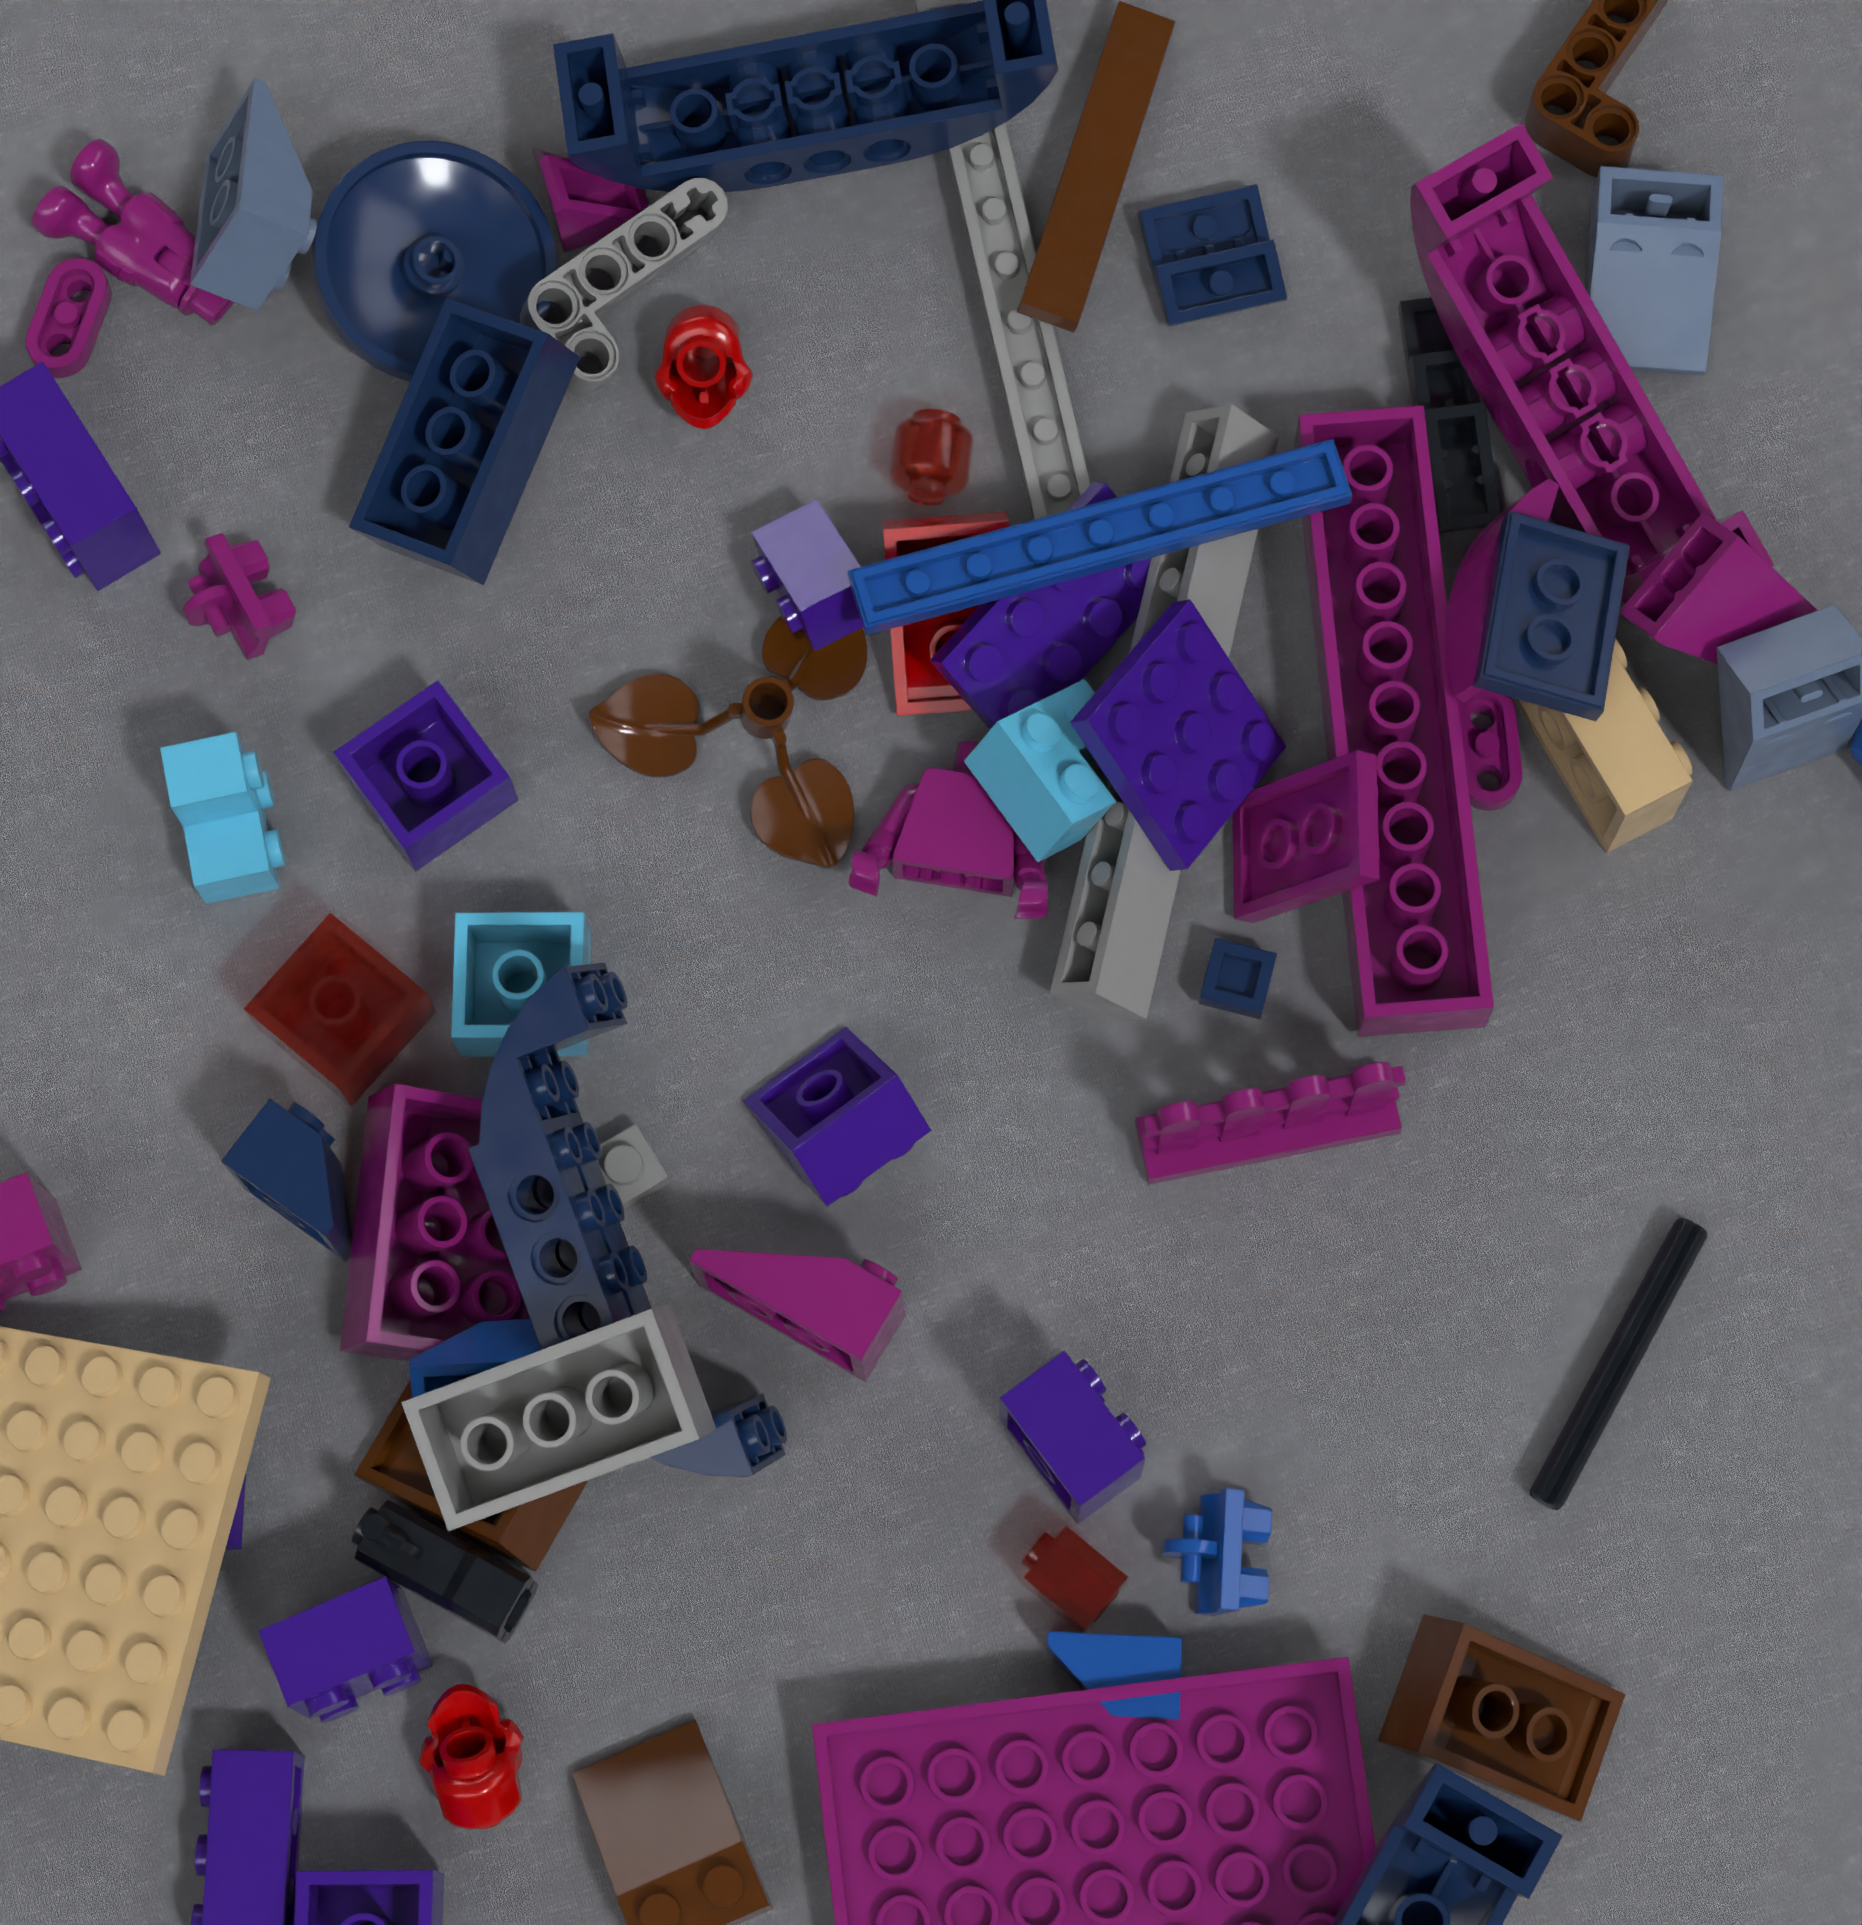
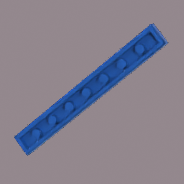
[848,439,1352,636]

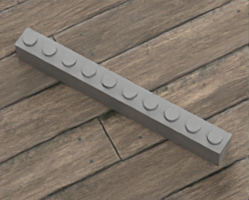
[1049,404,1279,1021]

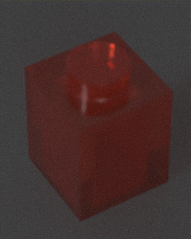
[1021,1526,1128,1633]

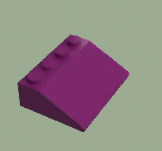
[340,1083,554,1361]

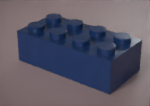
[349,298,580,586]

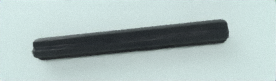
[1530,1217,1707,1510]

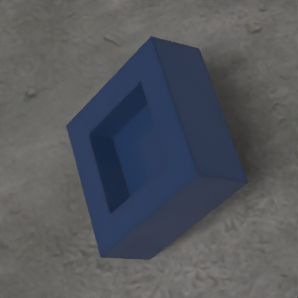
[1199,938,1277,1020]

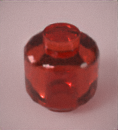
[889,409,974,506]

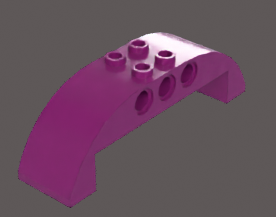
[1410,122,1774,604]

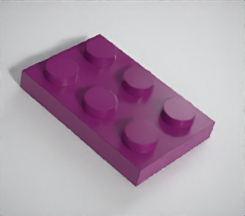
[1232,750,1380,923]

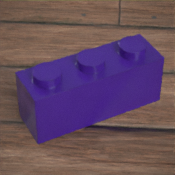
[191,1750,305,1925]

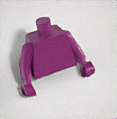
[848,741,1048,919]

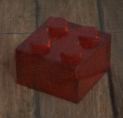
[244,913,436,1107]

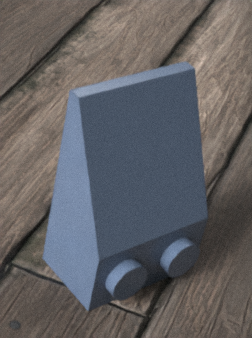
[190,78,317,311]

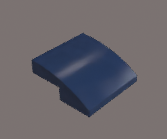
[1137,184,1287,327]

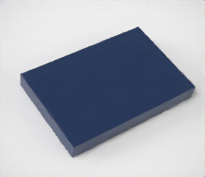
[1473,511,1630,721]

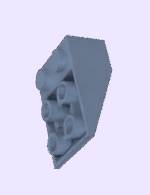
[1586,166,1724,375]
[1716,604,1862,791]

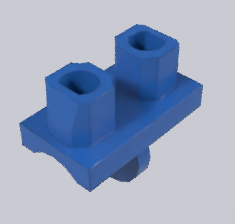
[1162,1488,1272,1616]

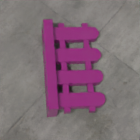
[1135,1062,1406,1185]

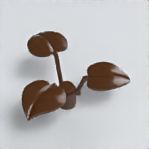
[589,616,867,868]

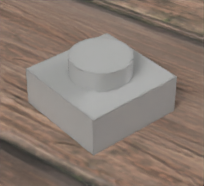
[597,1124,670,1210]

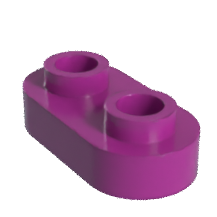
[25,258,112,378]
[1458,690,1523,811]

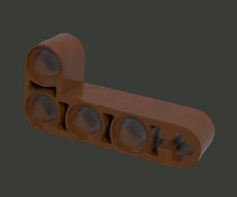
[1525,0,1668,178]

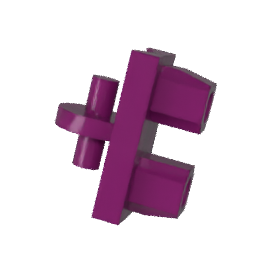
[182,533,296,660]

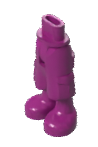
[32,139,234,325]

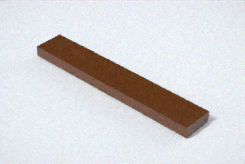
[1017,1,1176,333]

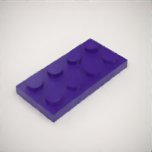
[930,482,1152,729]

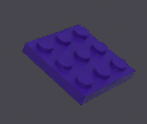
[1070,599,1286,871]

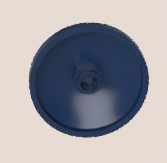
[311,141,558,382]

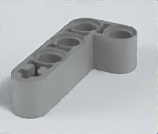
[520,178,728,396]

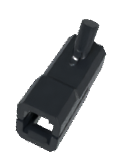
[352,1500,538,1643]

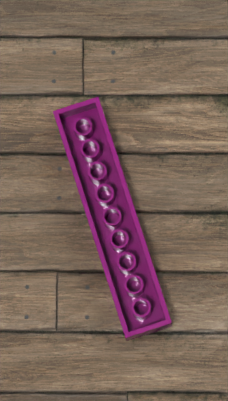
[1294,405,1494,1037]

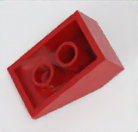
[882,511,1009,716]

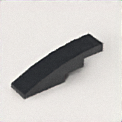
[1397,297,1500,533]

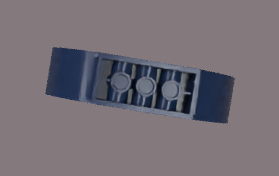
[468,963,787,1477]

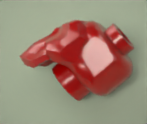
[654,304,753,429]
[418,1684,524,1830]

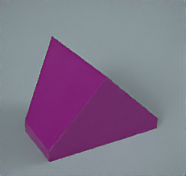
[533,148,649,252]

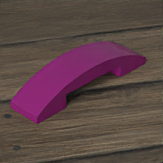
[1446,478,1559,703]

